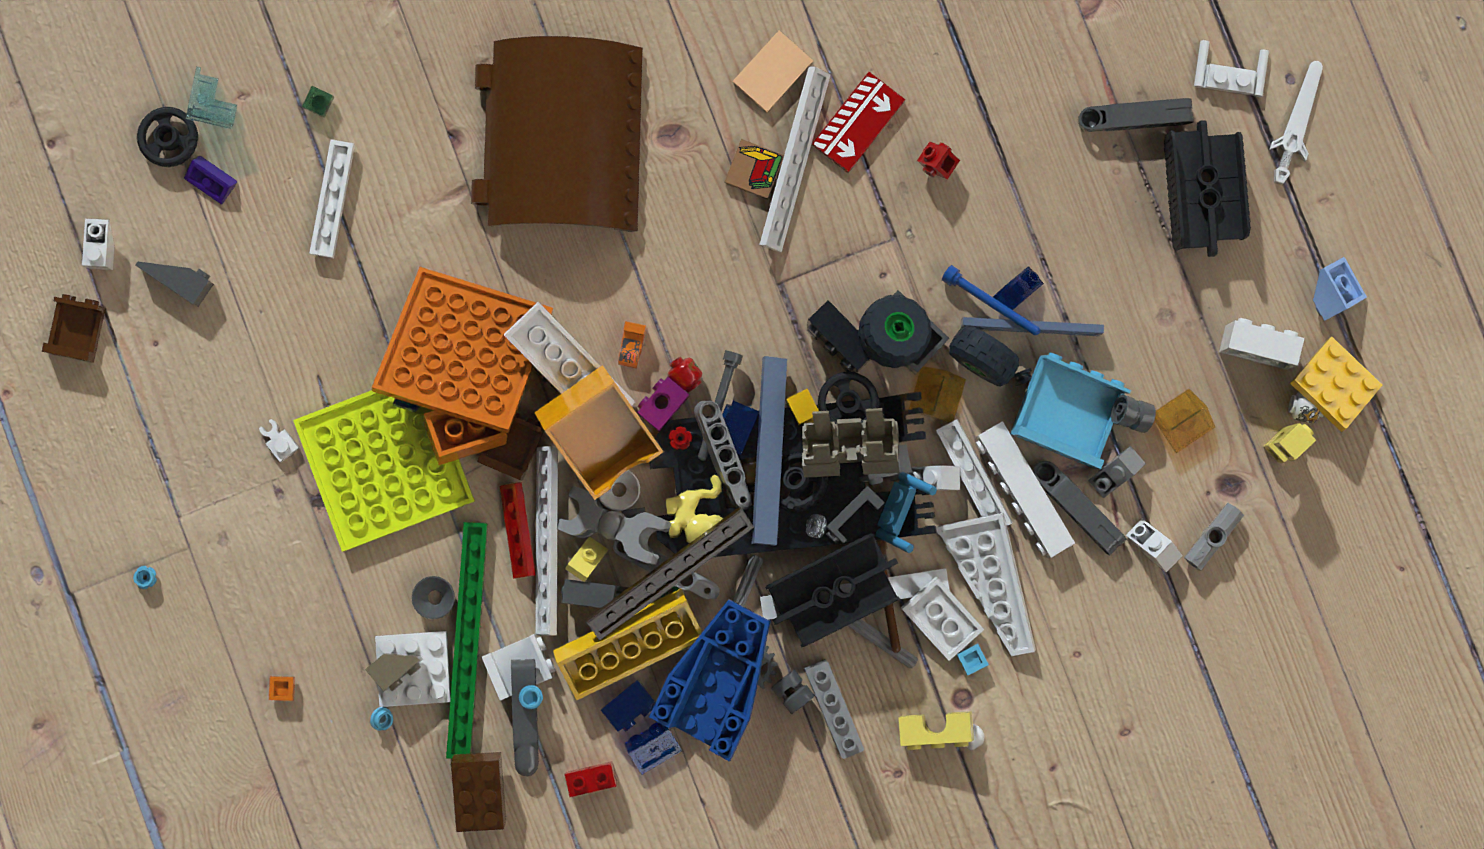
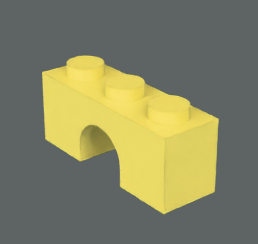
[1263,423,1316,464]
[898,711,974,750]

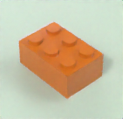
[423,411,507,465]

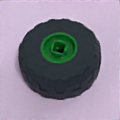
[858,295,932,368]
[949,325,1019,387]

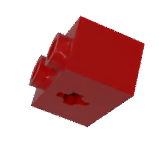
[564,761,618,797]

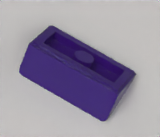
[184,156,238,204]

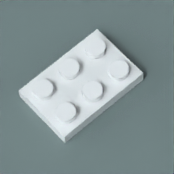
[901,576,984,661]

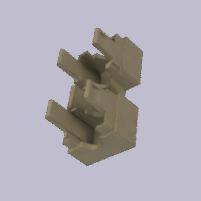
[802,408,899,477]

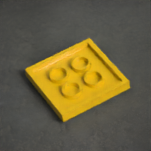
[1290,336,1382,432]

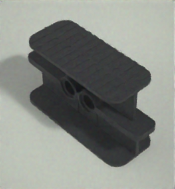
[1164,120,1251,257]
[765,533,900,648]

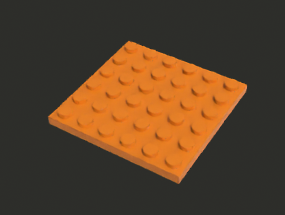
[372,267,553,433]

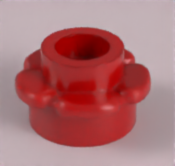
[669,427,692,450]

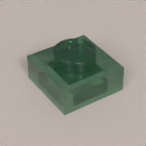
[302,86,334,118]

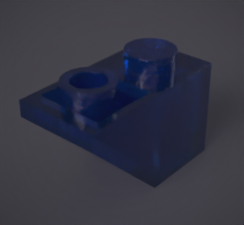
[993,266,1044,310]

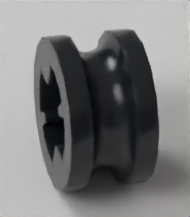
[1012,368,1032,386]

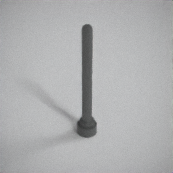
[698,350,743,461]

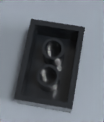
[807,300,871,373]

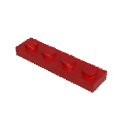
[500,482,535,579]

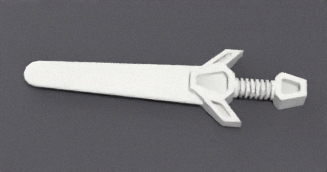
[1269,61,1323,185]

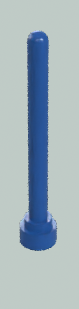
[942,265,1040,335]

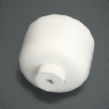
[965,724,985,750]

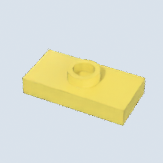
[565,537,609,582]

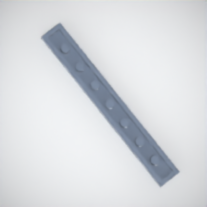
[752,356,787,546]

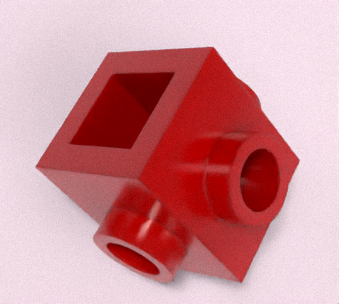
[917,141,960,180]

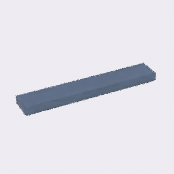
[961,317,1104,336]

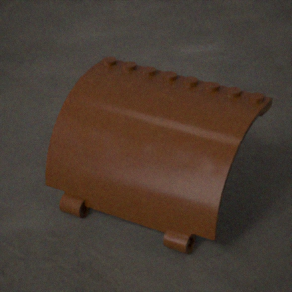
[471,36,643,232]

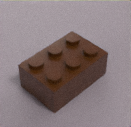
[451,752,506,832]

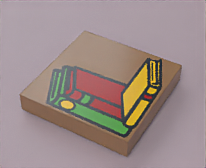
[724,139,784,200]

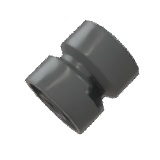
[1111,395,1156,433]
[771,669,815,714]

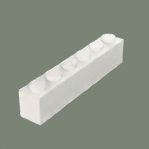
[976,421,1075,558]

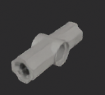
[1184,503,1244,571]

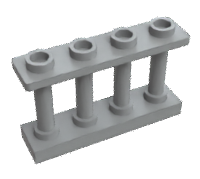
[804,659,864,759]

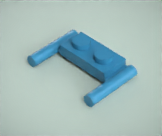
[876,472,937,553]

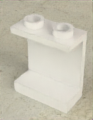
[482,634,556,700]

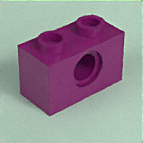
[637,377,690,432]

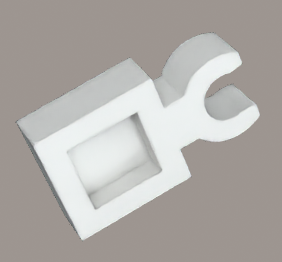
[259,419,300,463]

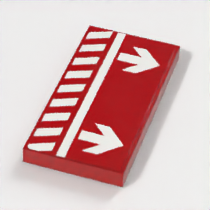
[812,72,906,173]

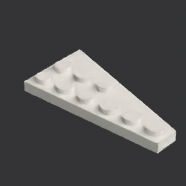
[936,513,1036,656]

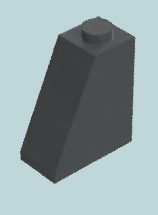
[561,579,629,608]

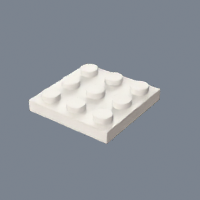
[375,631,451,707]

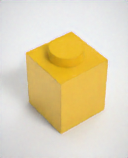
[786,388,819,426]

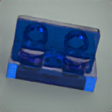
[624,722,682,775]

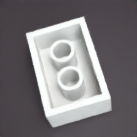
[1219,318,1304,370]

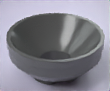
[412,576,455,619]

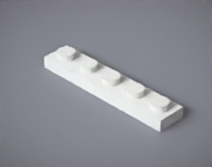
[309,140,355,259]
[936,419,1013,526]

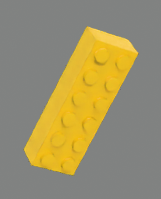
[553,589,702,701]

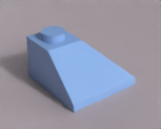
[1313,257,1367,321]

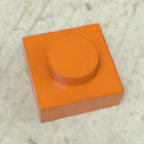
[269,676,295,701]

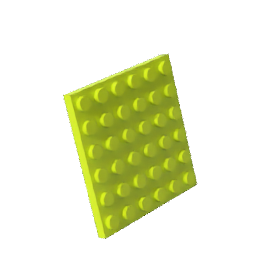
[293,390,475,552]

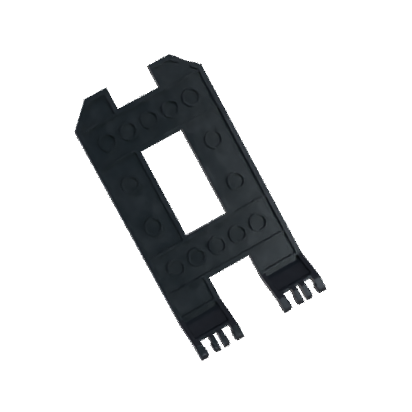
[649,392,937,557]

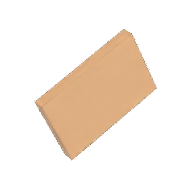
[733,30,813,113]

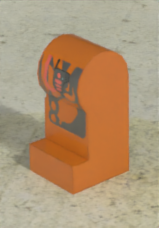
[618,321,647,369]

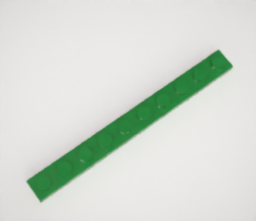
[446,522,488,759]

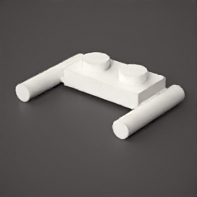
[1194,40,1269,97]

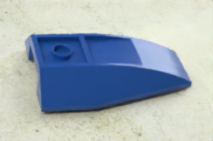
[649,600,770,761]

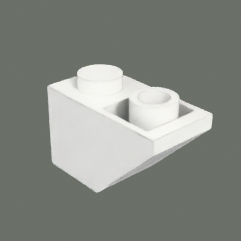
[82,219,114,270]
[907,466,960,491]
[1126,519,1183,572]

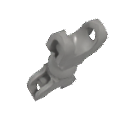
[557,486,672,566]

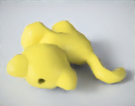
[666,475,723,543]

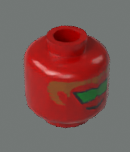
[668,357,702,392]

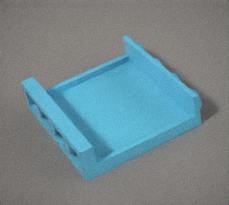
[1010,353,1131,469]

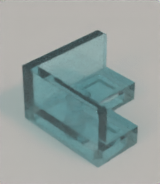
[186,66,237,129]

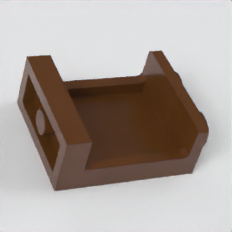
[41,294,106,363]
[477,412,544,481]

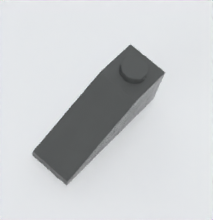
[135,261,214,307]

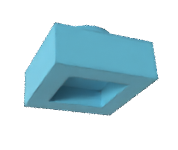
[956,644,989,675]

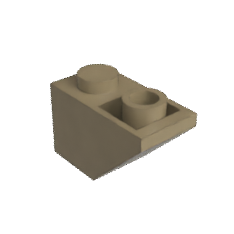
[365,653,423,691]

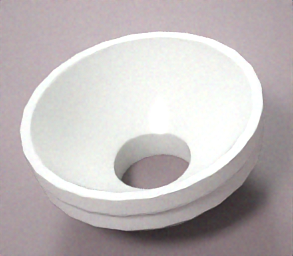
[599,470,640,511]

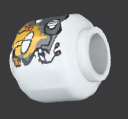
[1288,392,1324,423]

